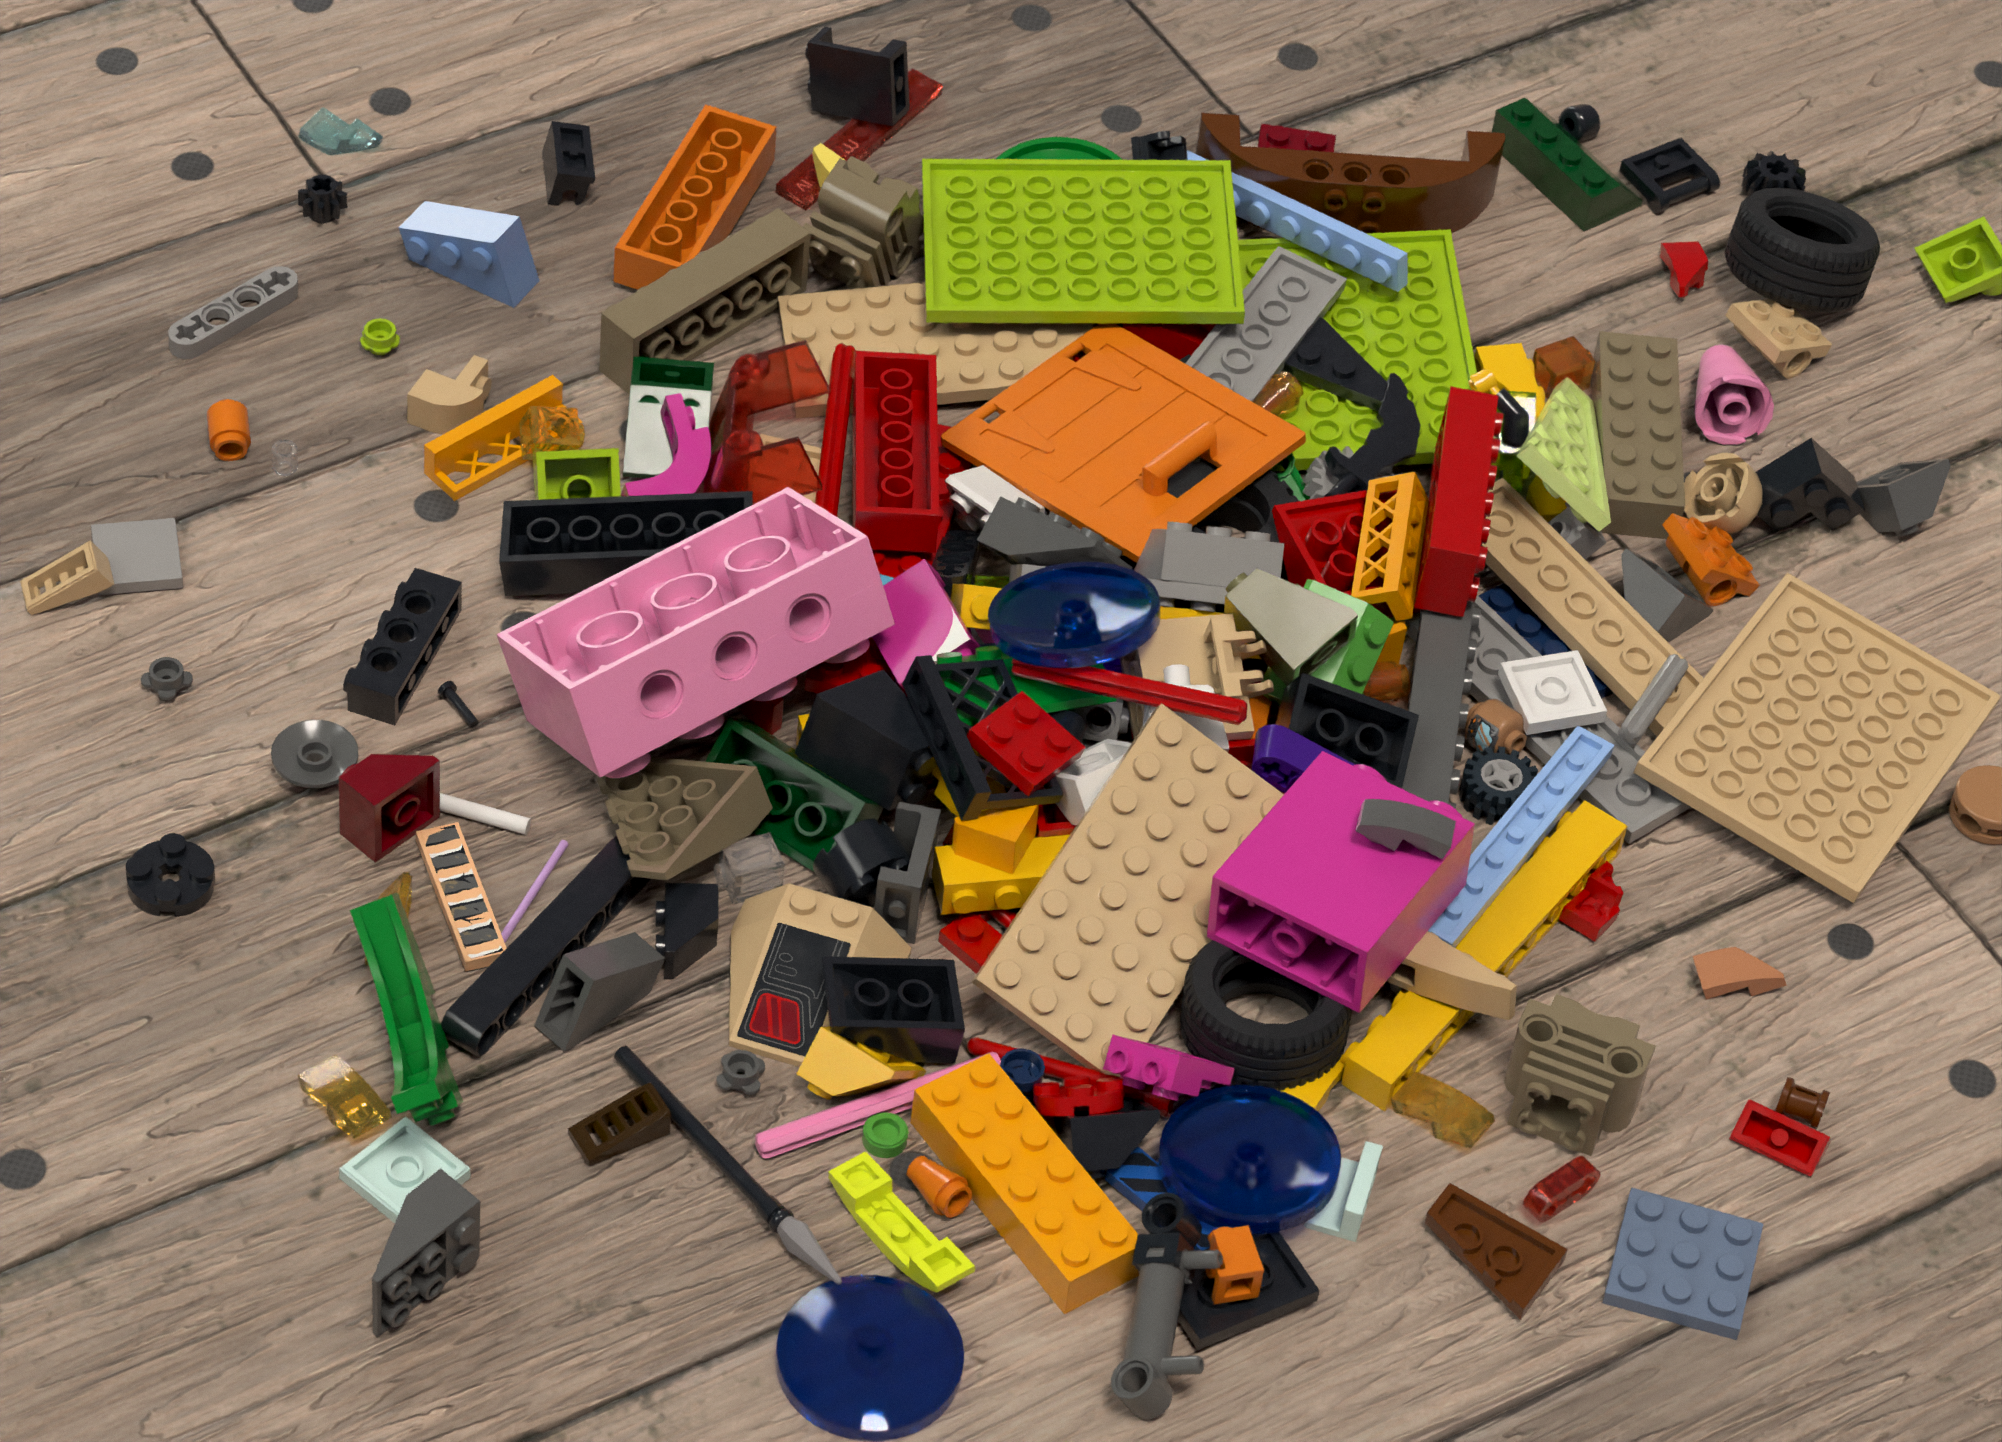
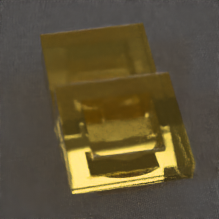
[298,1054,392,1139]
[1391,1072,1495,1149]

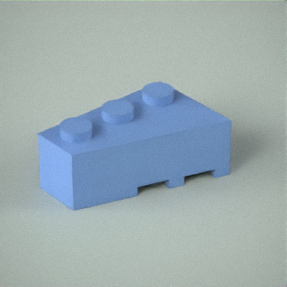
[398,201,539,308]

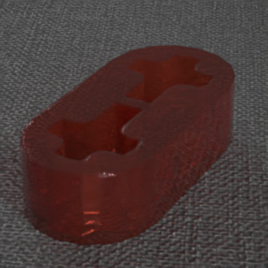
[1523,1156,1601,1223]

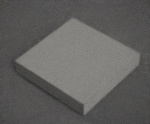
[91,518,183,595]

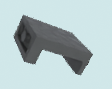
[874,802,941,944]

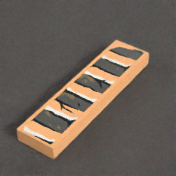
[416,822,507,972]

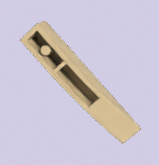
[1386,931,1517,1020]

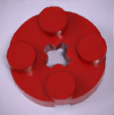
[1033,1075,1124,1116]

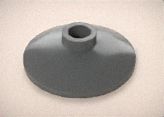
[271,720,358,788]

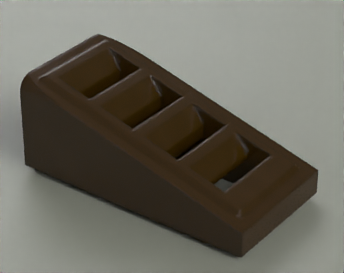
[568,1082,671,1166]

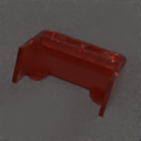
[703,340,830,504]

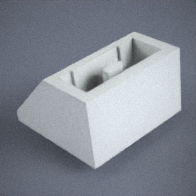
[945,465,1047,534]

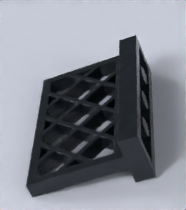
[902,655,1064,821]

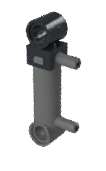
[1111,1192,1223,1420]

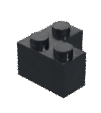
[1756,438,1865,532]

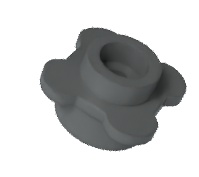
[141,657,193,700]
[716,1050,765,1095]

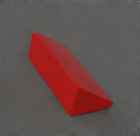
[1729,1099,1831,1178]

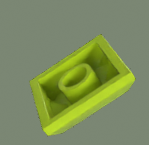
[1914,216,2002,303]

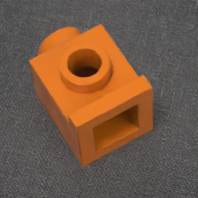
[1205,1225,1264,1305]

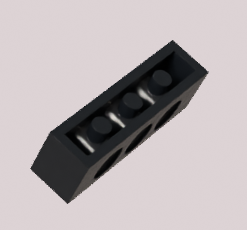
[343,568,462,726]

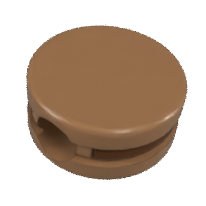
[1949,765,2002,845]

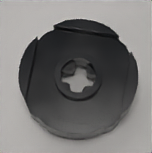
[125,833,215,917]

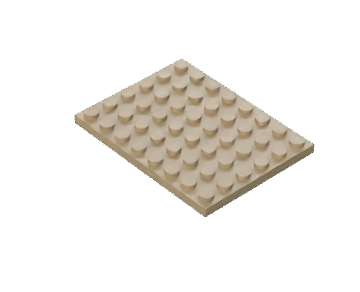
[1633,573,2001,903]

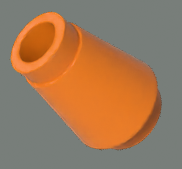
[907,1156,972,1218]

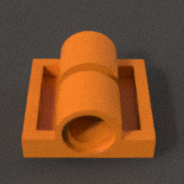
[1662,513,1760,606]

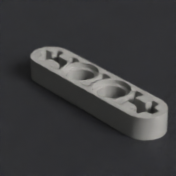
[168,266,298,359]

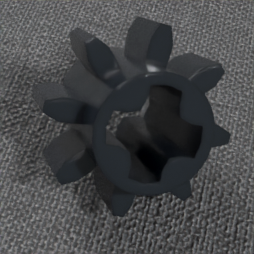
[298,175,347,223]

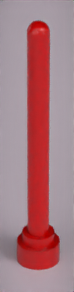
[967,1037,1175,1118]

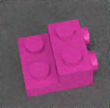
[1103,1035,1235,1101]

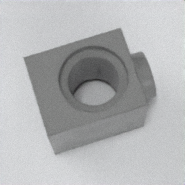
[1070,699,1130,741]

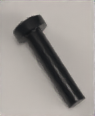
[438,681,479,728]

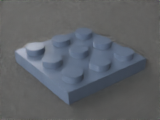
[1602,1187,1764,1340]

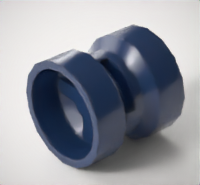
[1000,1048,1045,1107]

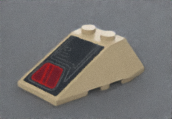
[729,883,912,1067]

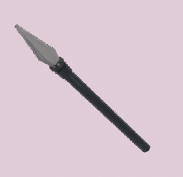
[614,1045,842,1285]

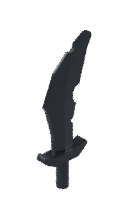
[1324,373,1421,497]

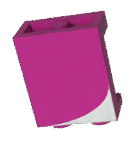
[872,559,980,689]

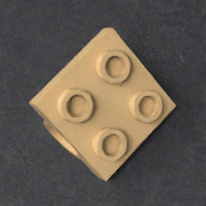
[1725,299,1832,379]

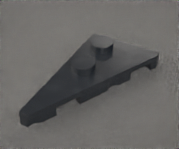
[1282,317,1387,412]

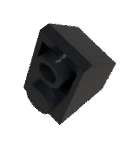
[655,883,719,980]

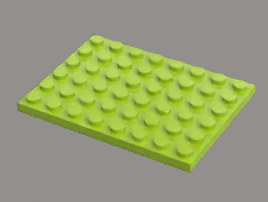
[922,159,1245,325]
[1238,229,1477,471]

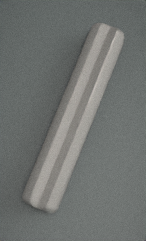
[1618,654,1689,744]

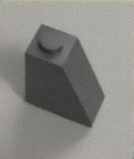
[534,932,665,1052]

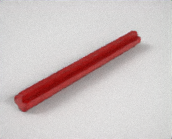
[815,343,856,517]
[1012,652,1248,725]

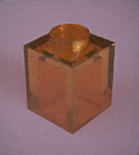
[1532,336,1595,400]

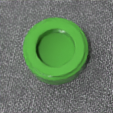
[862,1112,908,1158]

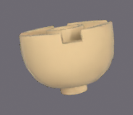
[1684,452,1763,534]

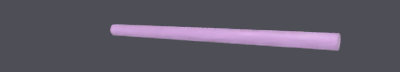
[501,840,569,943]

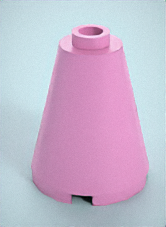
[1694,345,1774,445]

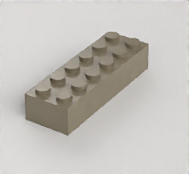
[599,208,811,395]
[1591,331,1685,539]

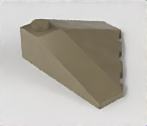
[597,757,772,880]

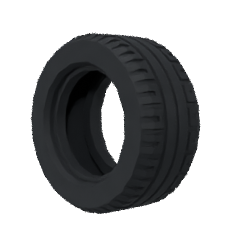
[1725,188,1880,313]
[1180,940,1352,1092]

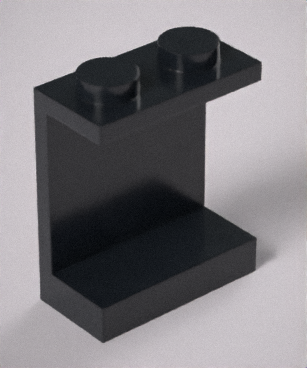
[805,26,910,126]

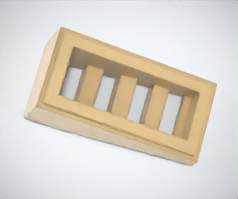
[20,541,115,615]

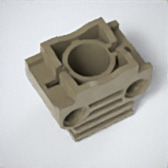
[803,156,923,289]
[1504,994,1656,1156]

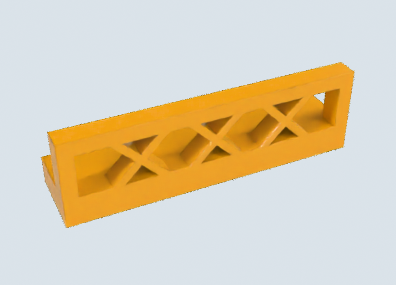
[424,375,583,501]
[1351,472,1429,621]

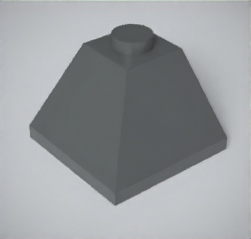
[1856,458,1951,536]
[1621,548,1714,642]

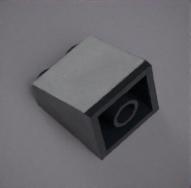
[795,670,937,811]

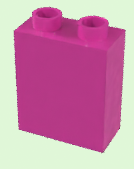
[1207,751,1475,1013]

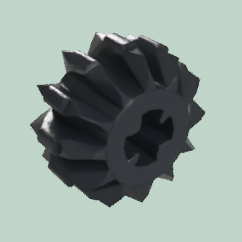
[1741,150,1806,196]

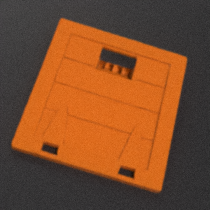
[941,323,1306,563]

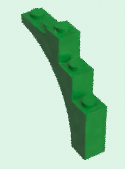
[350,892,463,1126]

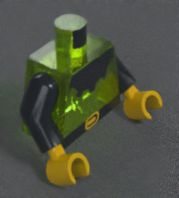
[1468,370,1536,492]

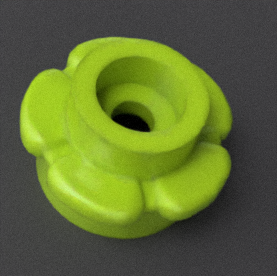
[360,318,400,355]

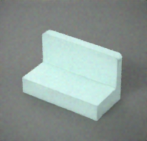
[1304,1141,1383,1242]

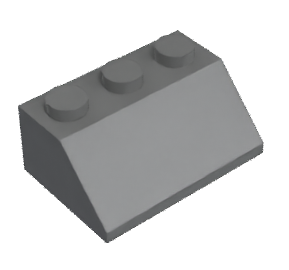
[1133,522,1284,587]

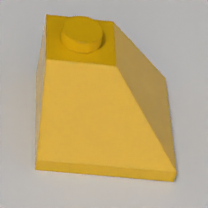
[796,1026,927,1099]

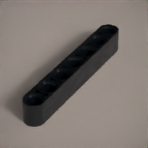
[441,836,650,1057]

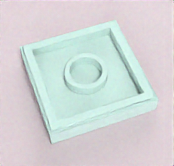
[339,1116,471,1223]

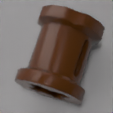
[1776,1077,1830,1129]

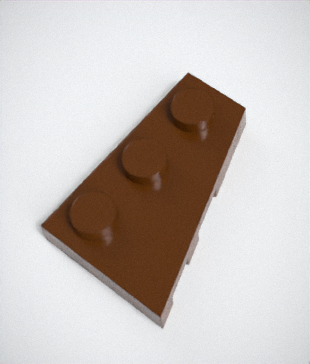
[1425,1183,1568,1320]

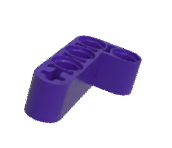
[1252,724,1355,793]

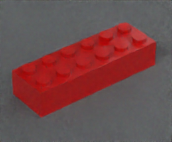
[853,351,940,553]
[1414,386,1503,617]

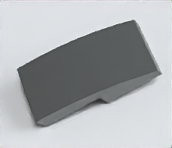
[1356,799,1456,859]

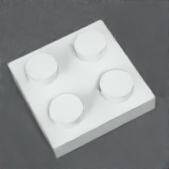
[1498,650,1607,735]

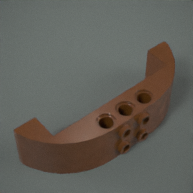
[1195,113,1505,234]

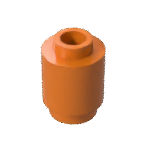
[207,399,251,461]

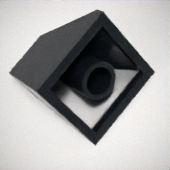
[1053,1099,1160,1178]

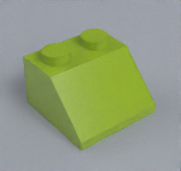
[533,448,621,500]

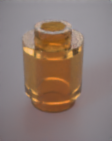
[1363,661,1410,703]

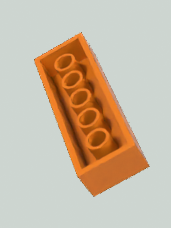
[613,104,777,290]

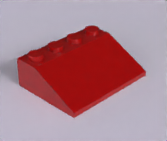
[1272,490,1420,618]

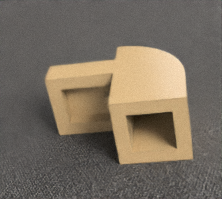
[407,355,492,434]

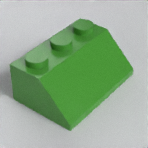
[1261,579,1394,707]

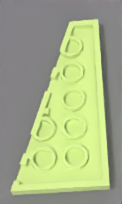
[1517,377,1611,532]

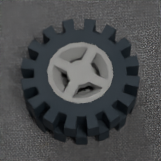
[1459,746,1538,825]

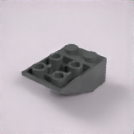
[977,496,1132,575]
[372,1168,480,1338]

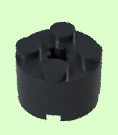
[813,818,911,908]

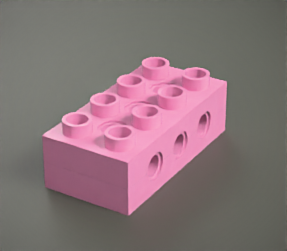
[496,487,895,778]

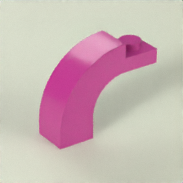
[621,393,711,496]

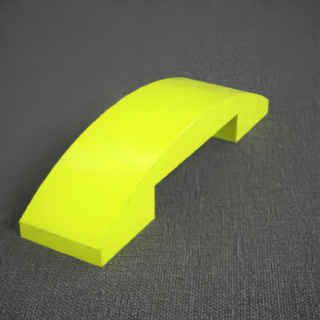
[828,1151,975,1293]

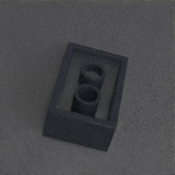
[821,956,965,1063]

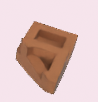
[1693,947,1787,1000]

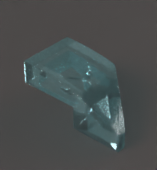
[298,107,383,156]

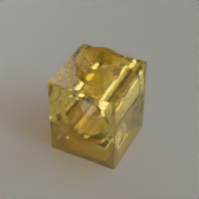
[519,406,585,460]

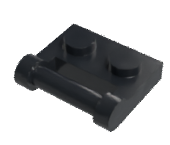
[1619,138,1720,213]

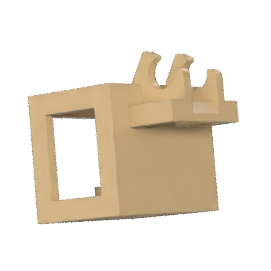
[1119,614,1274,741]

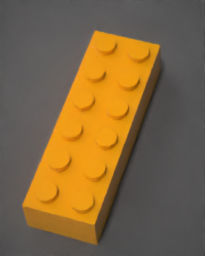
[910,1053,1139,1314]

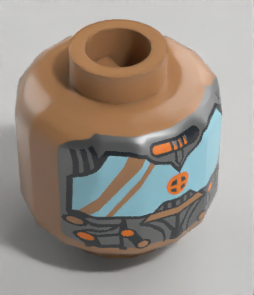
[1465,699,1527,755]

